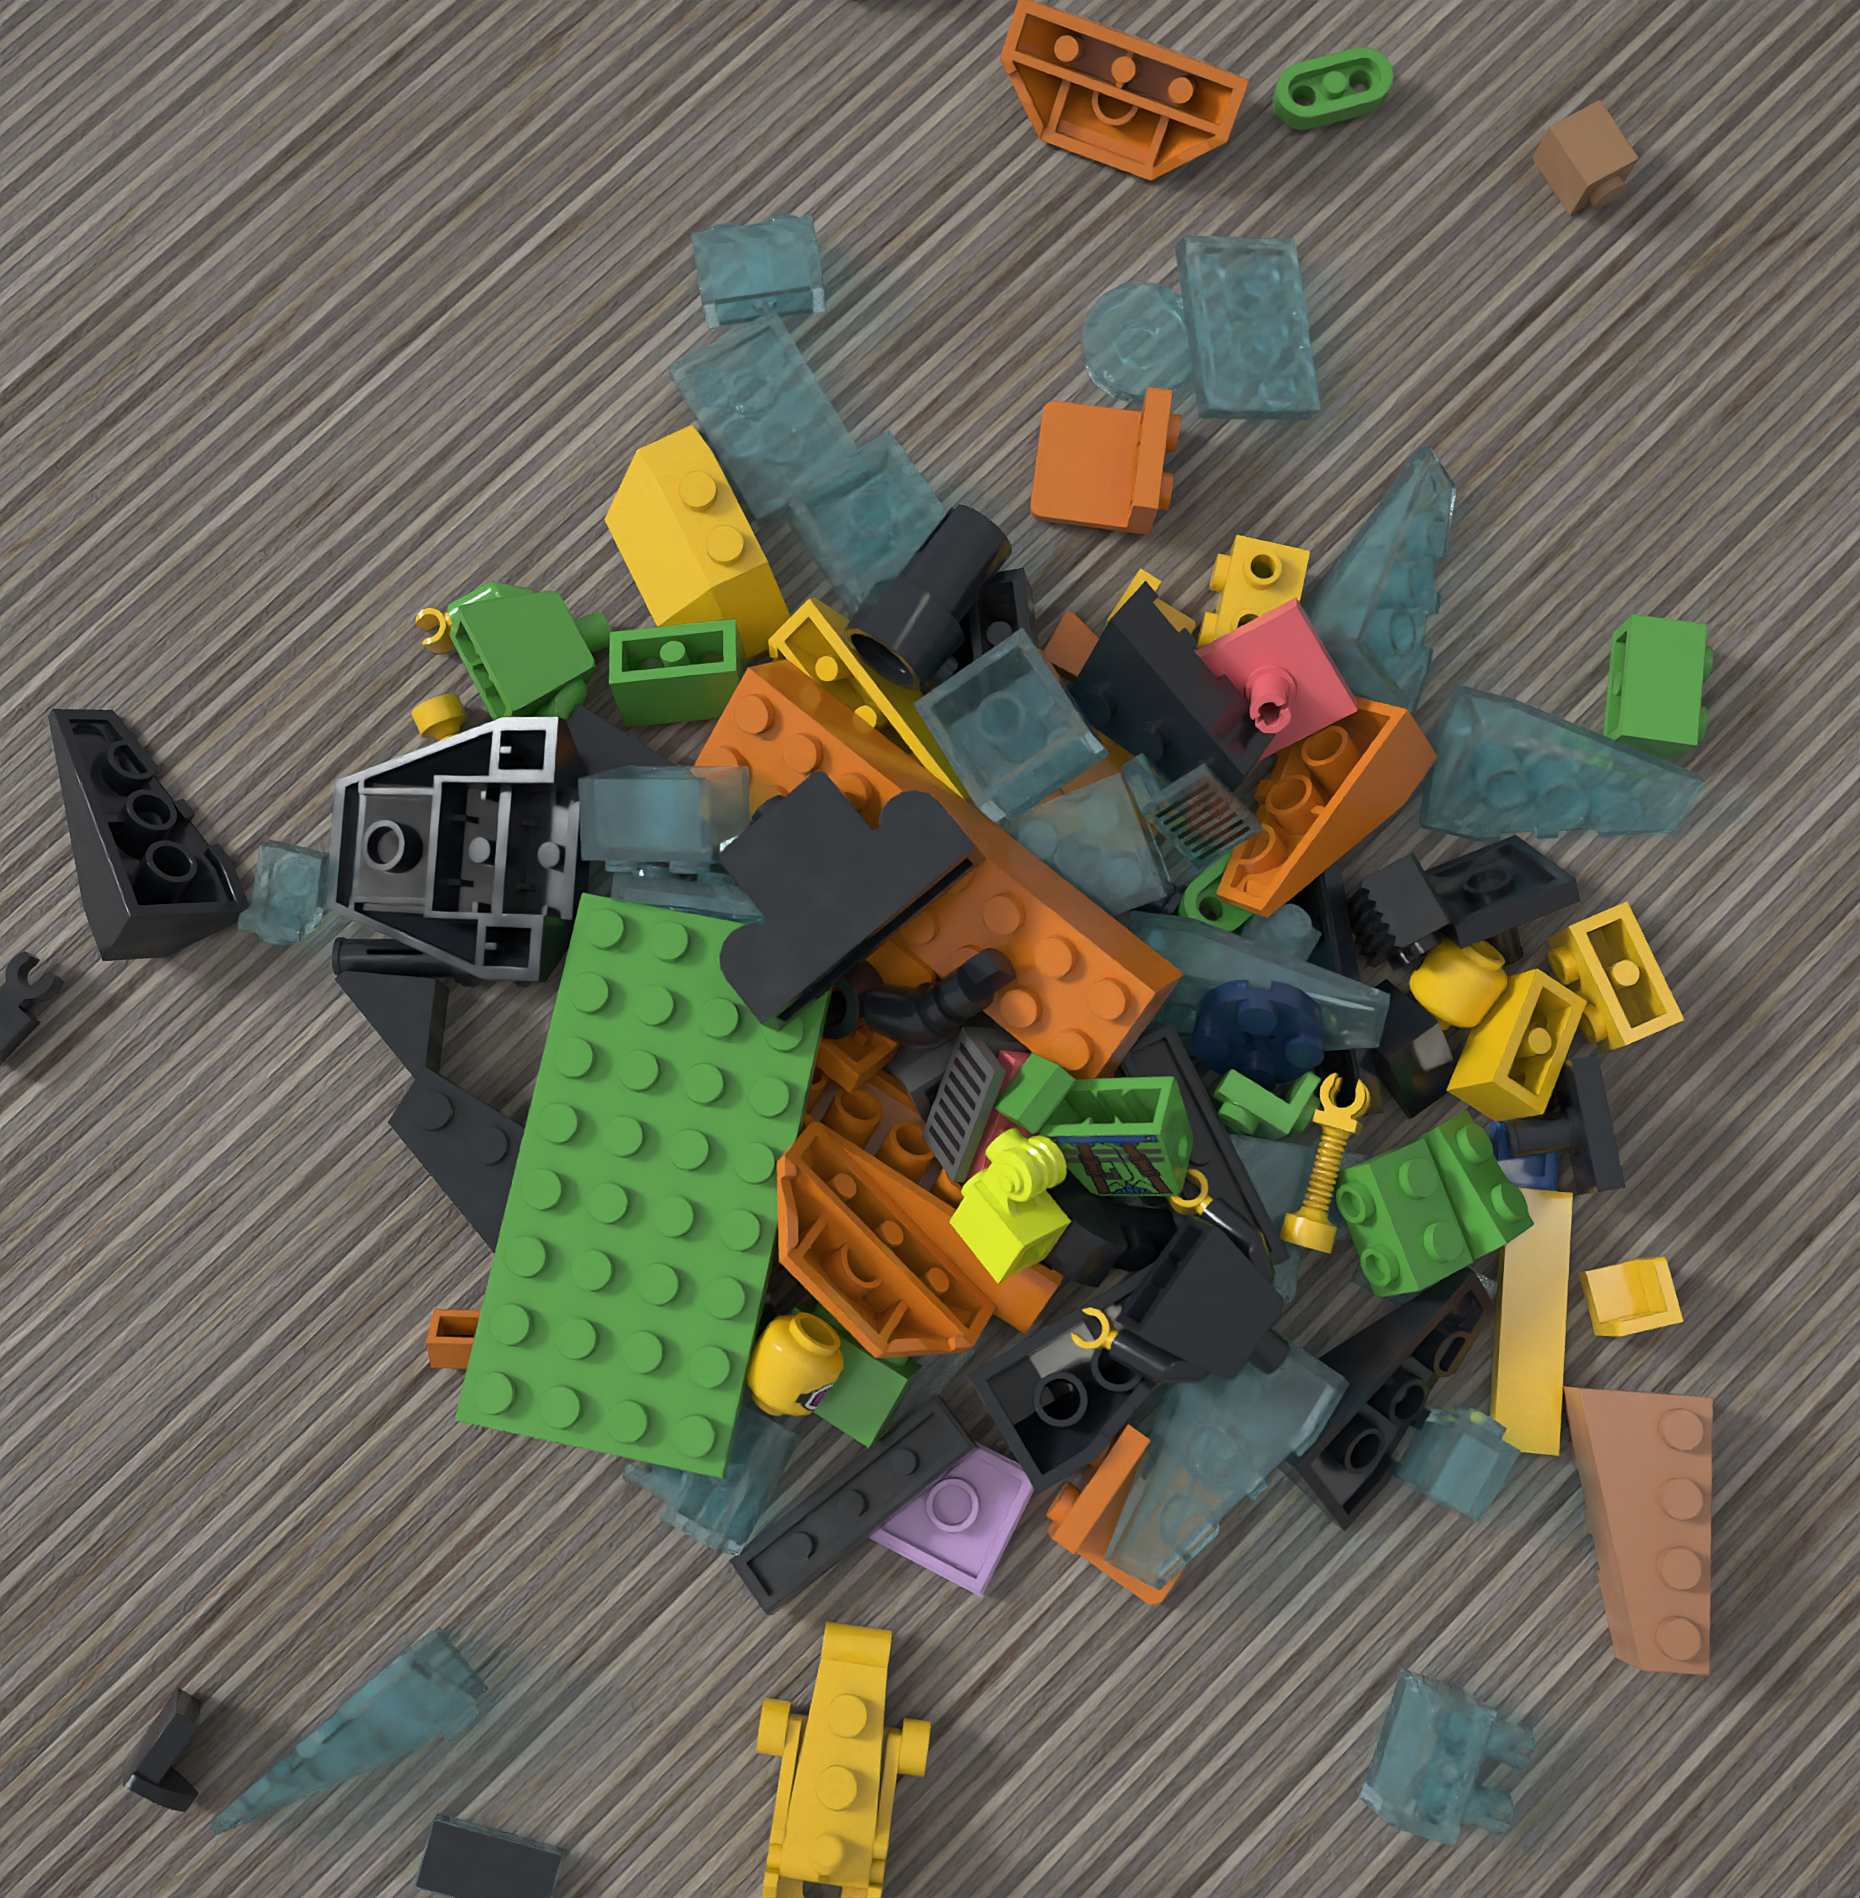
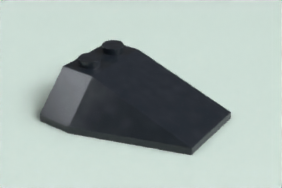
[325,717,595,982]

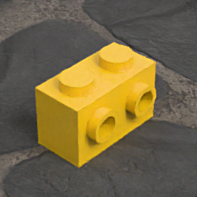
[1197,535,1310,649]
[1547,901,1684,1054]
[1447,968,1587,1122]

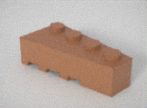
[1562,1386,1713,1675]

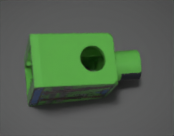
[1039,1077,1193,1206]

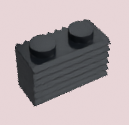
[1345,852,1453,972]

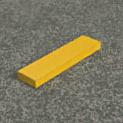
[1488,1187,1573,1456]

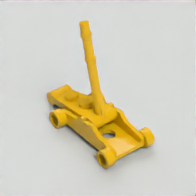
[756,1621,931,1898]

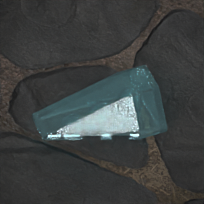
[1305,446,1457,717]
[1419,685,1705,842]
[1129,910,1390,1060]
[1104,1327,1349,1591]

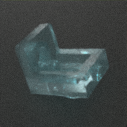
[238,839,329,945]

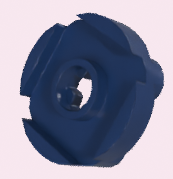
[1191,979,1325,1092]

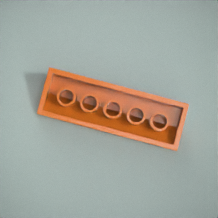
[802,1066,1064,1334]

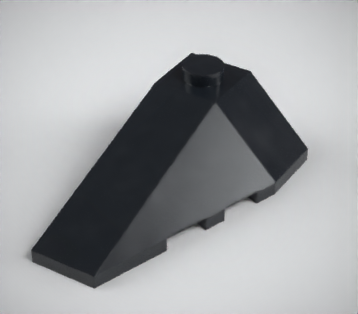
[48,709,251,961]
[968,1262,1158,1495]
[1243,1266,1496,1531]

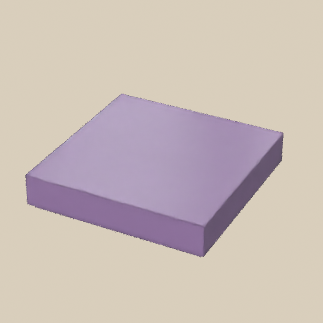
[869,1439,1034,1597]

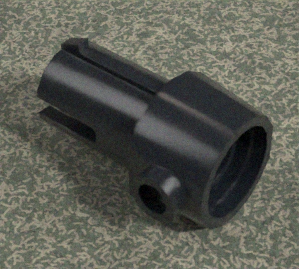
[844,505,1012,690]

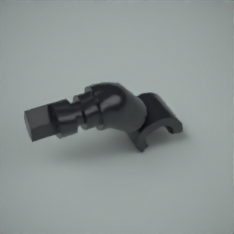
[822,947,1017,1051]

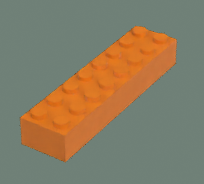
[691,659,1184,1079]

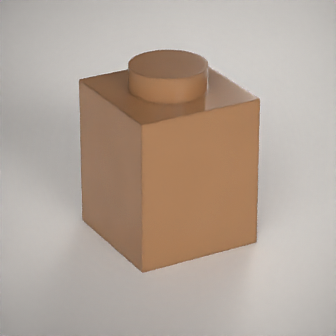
[1532,100,1639,215]

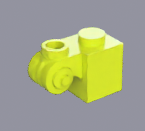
[949,1128,1071,1284]

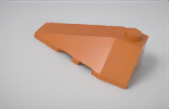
[1216,696,1438,918]

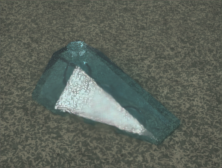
[209,1626,489,1835]

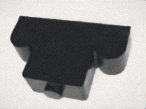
[719,771,986,1032]

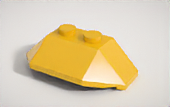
[604,425,791,663]
[768,598,970,801]

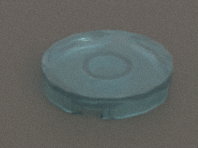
[1081,281,1203,402]

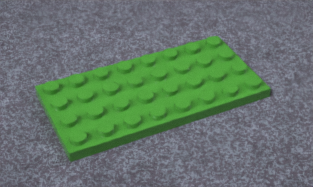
[454,893,833,1478]

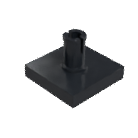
[1425,835,1580,966]
[1504,1055,1626,1195]

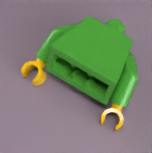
[415,581,612,722]

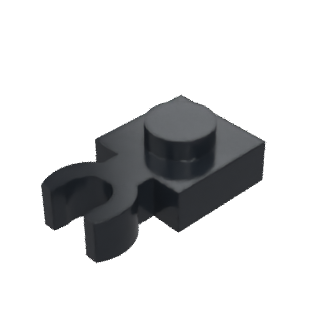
[0,951,64,1065]

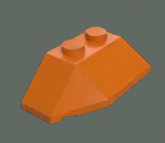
[1000,0,1250,181]
[777,1119,997,1358]

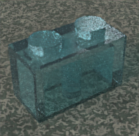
[691,214,826,328]
[1392,1405,1520,1523]

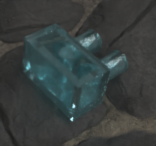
[623,1404,802,1556]
[1359,1668,1534,1846]

